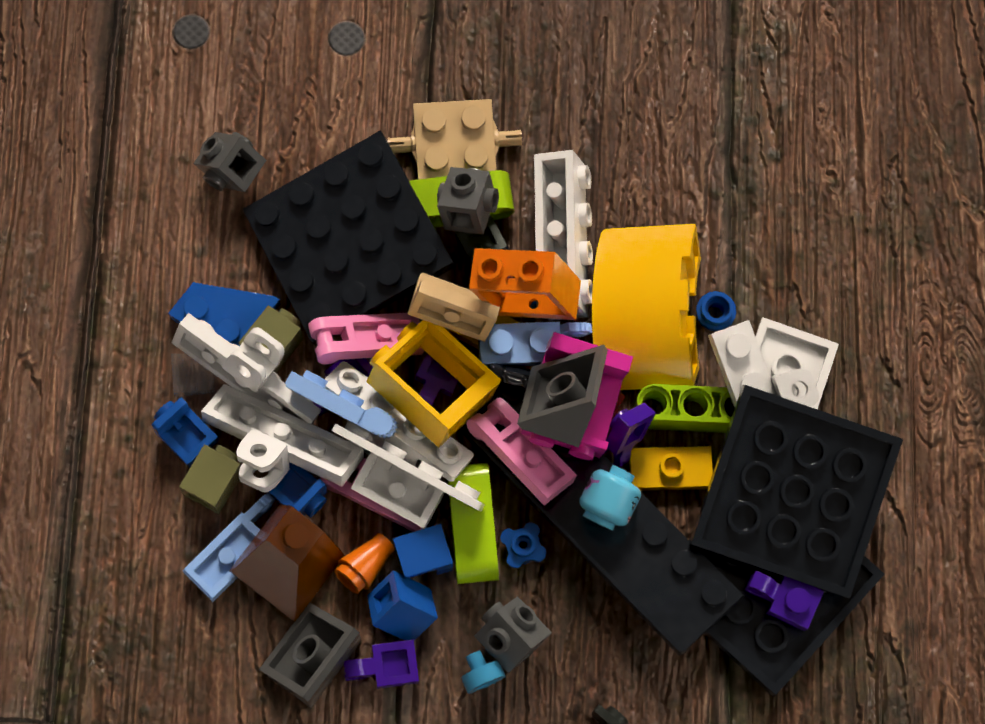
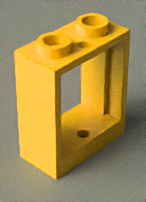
[366,320,501,448]

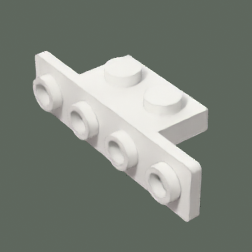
[325,361,474,482]
[331,421,485,529]

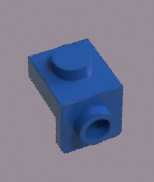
[151,397,219,468]
[267,462,327,518]

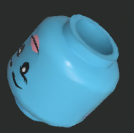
[579,465,641,531]

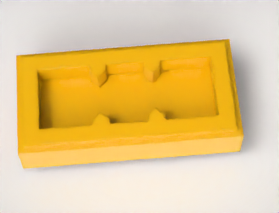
[629,446,713,491]

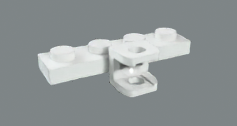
[171,313,321,424]
[708,320,820,407]
[201,384,364,493]

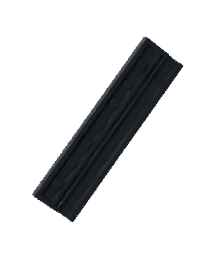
[459,379,743,656]

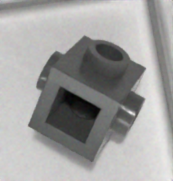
[193,132,267,192]
[437,167,499,234]
[475,596,552,673]

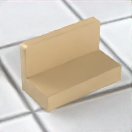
[408,273,500,342]

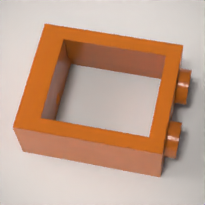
[469,248,581,320]

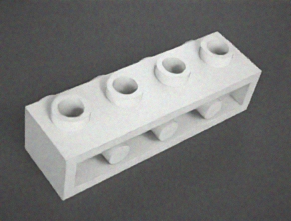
[534,150,593,321]

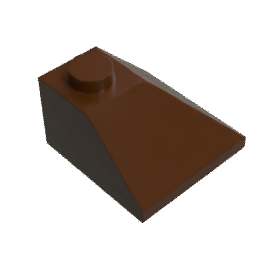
[229,505,345,622]

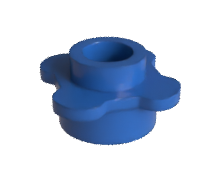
[500,522,546,568]

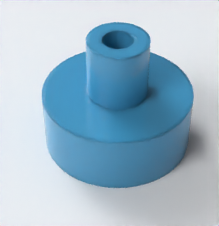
[461,650,506,694]

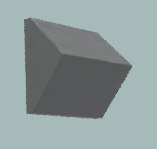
[517,345,608,447]
[259,603,361,708]

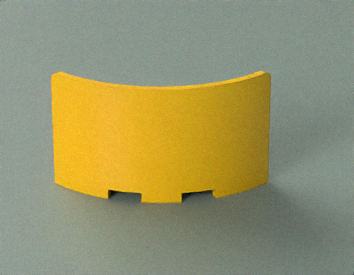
[592,224,701,390]

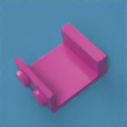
[521,332,633,460]

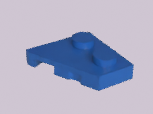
[168,282,281,346]

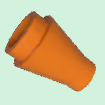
[334,533,395,594]

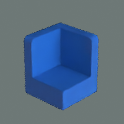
[393,524,453,578]
[367,570,438,640]

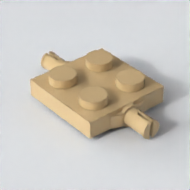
[388,99,522,179]

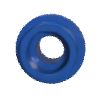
[696,291,736,331]

